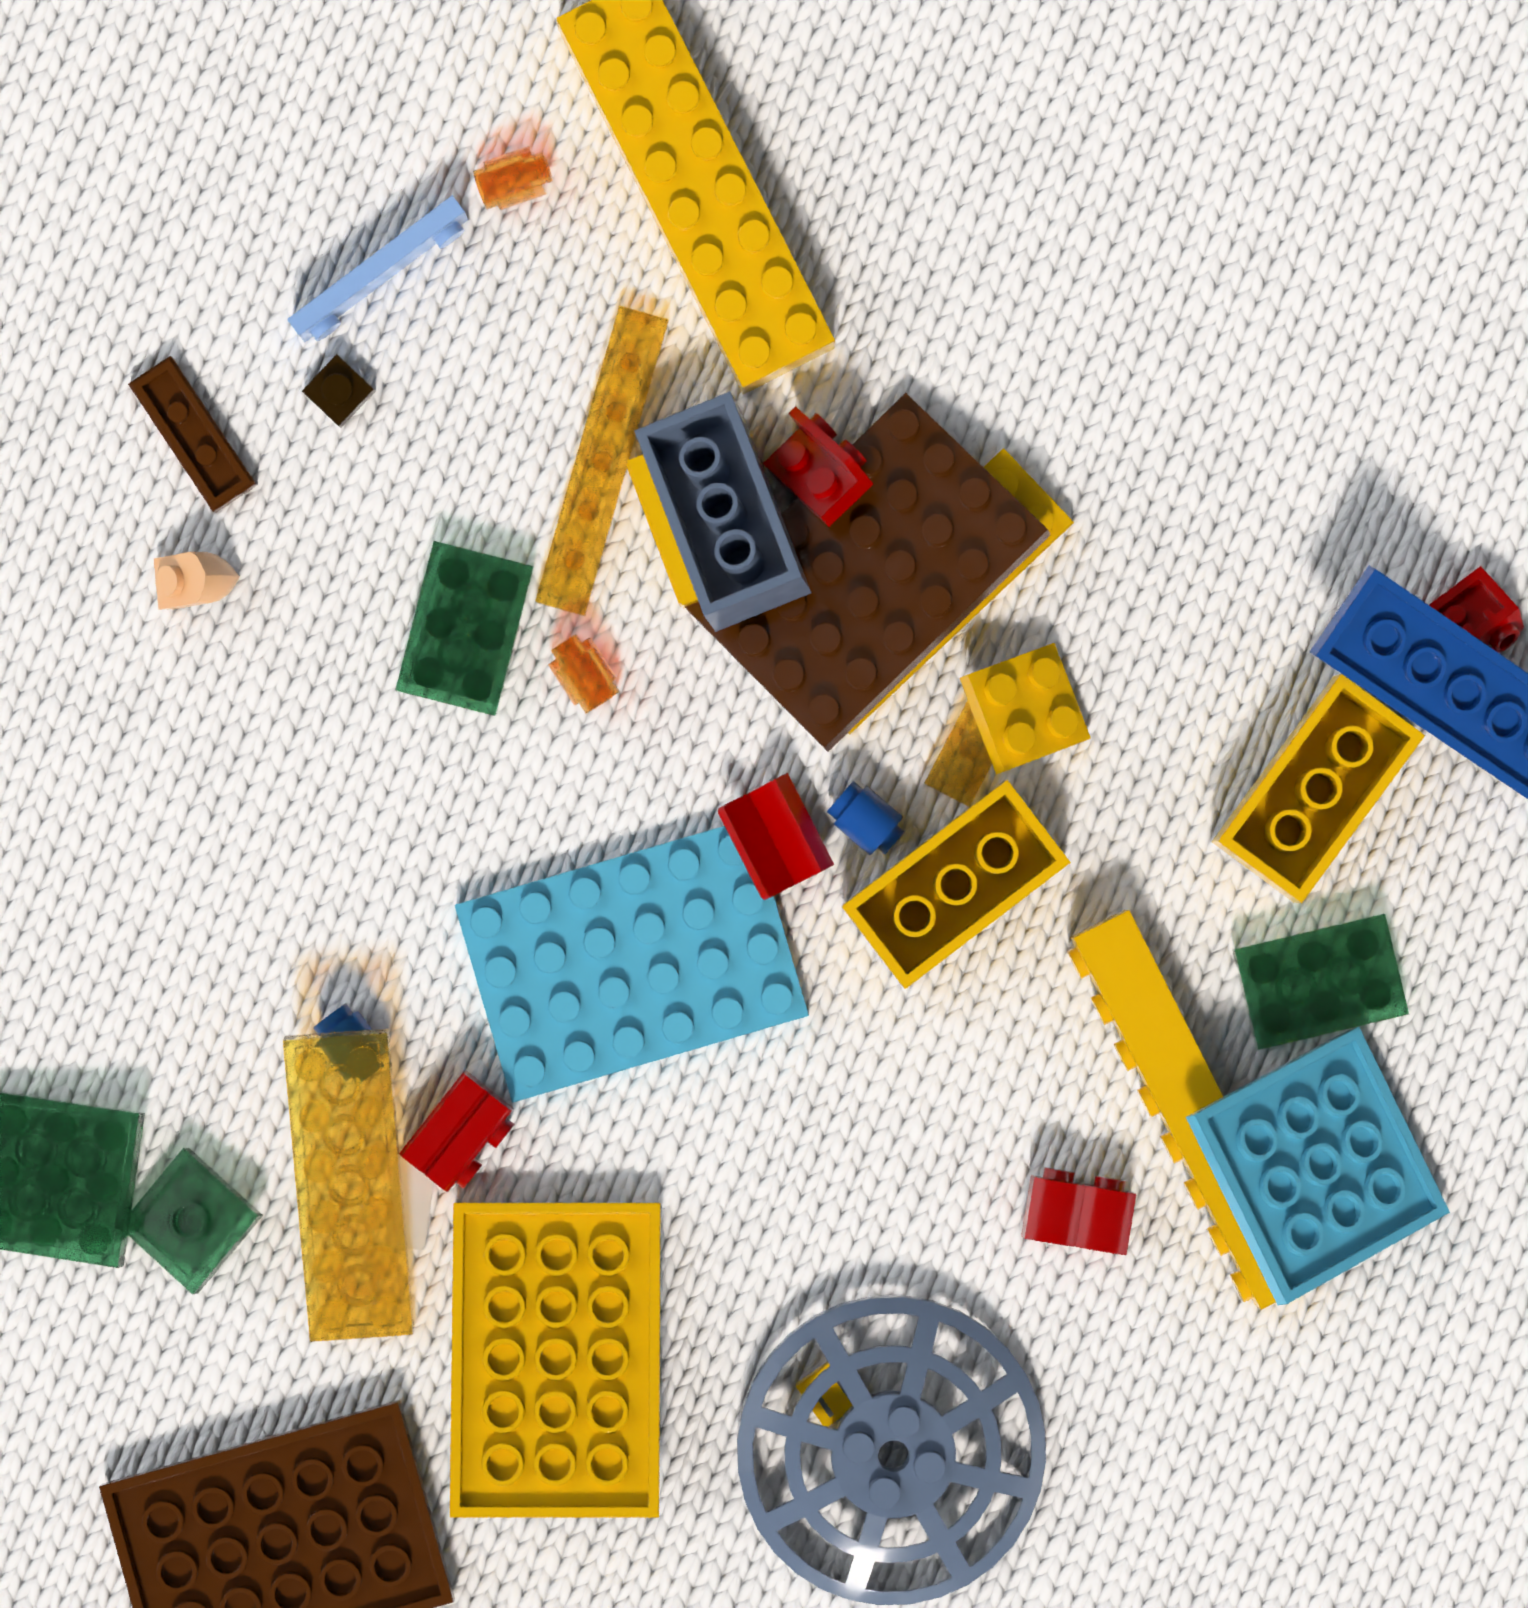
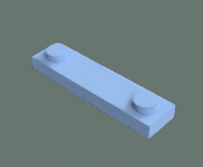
[287,195,468,342]

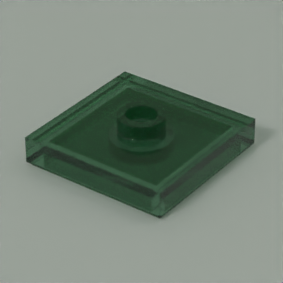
[119,1148,263,1294]

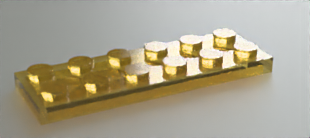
[283,1029,414,1342]

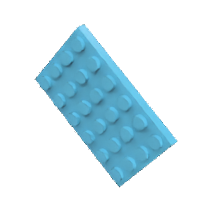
[455,826,809,1103]

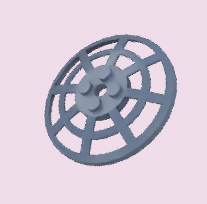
[737,1295,1046,1605]

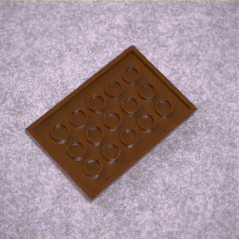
[685,393,1050,752]
[99,1400,455,1608]

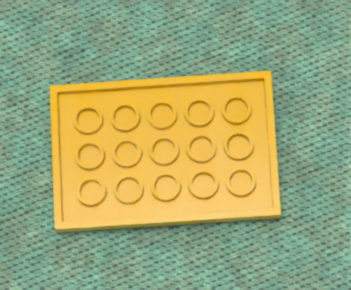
[450,1203,661,1518]

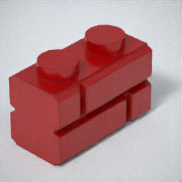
[399,1071,515,1192]

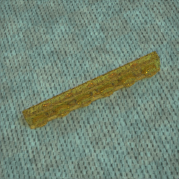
[535,306,669,617]

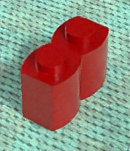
[1021,1167,1136,1255]

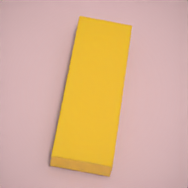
[626,454,699,609]

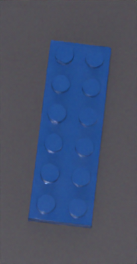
[1310,565,1528,799]

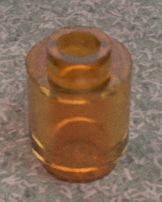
[473,145,553,210]
[548,634,620,714]

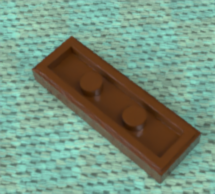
[128,356,258,513]

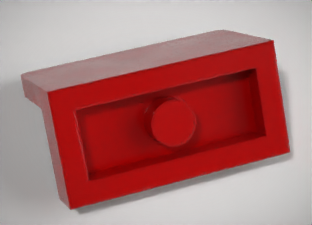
[718,773,834,900]

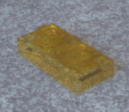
[923,700,992,807]

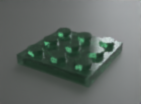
[0,1091,145,1268]

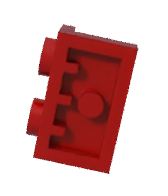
[762,406,873,527]
[1429,566,1524,652]

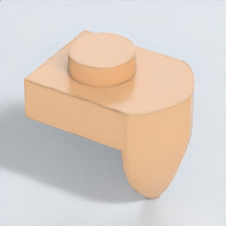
[154,552,240,610]

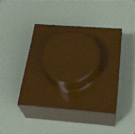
[302,354,376,428]

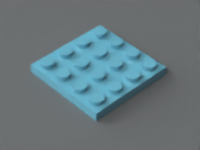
[1186,1027,1450,1306]

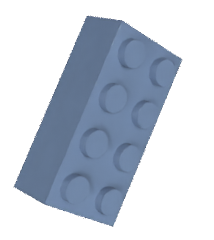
[634,391,812,632]

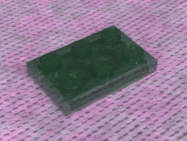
[395,541,535,717]
[1232,913,1409,1050]

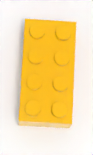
[1211,674,1425,903]
[841,780,1071,989]

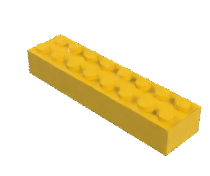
[556,0,835,395]

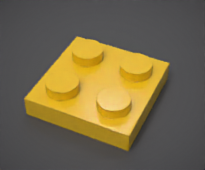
[959,643,1091,775]

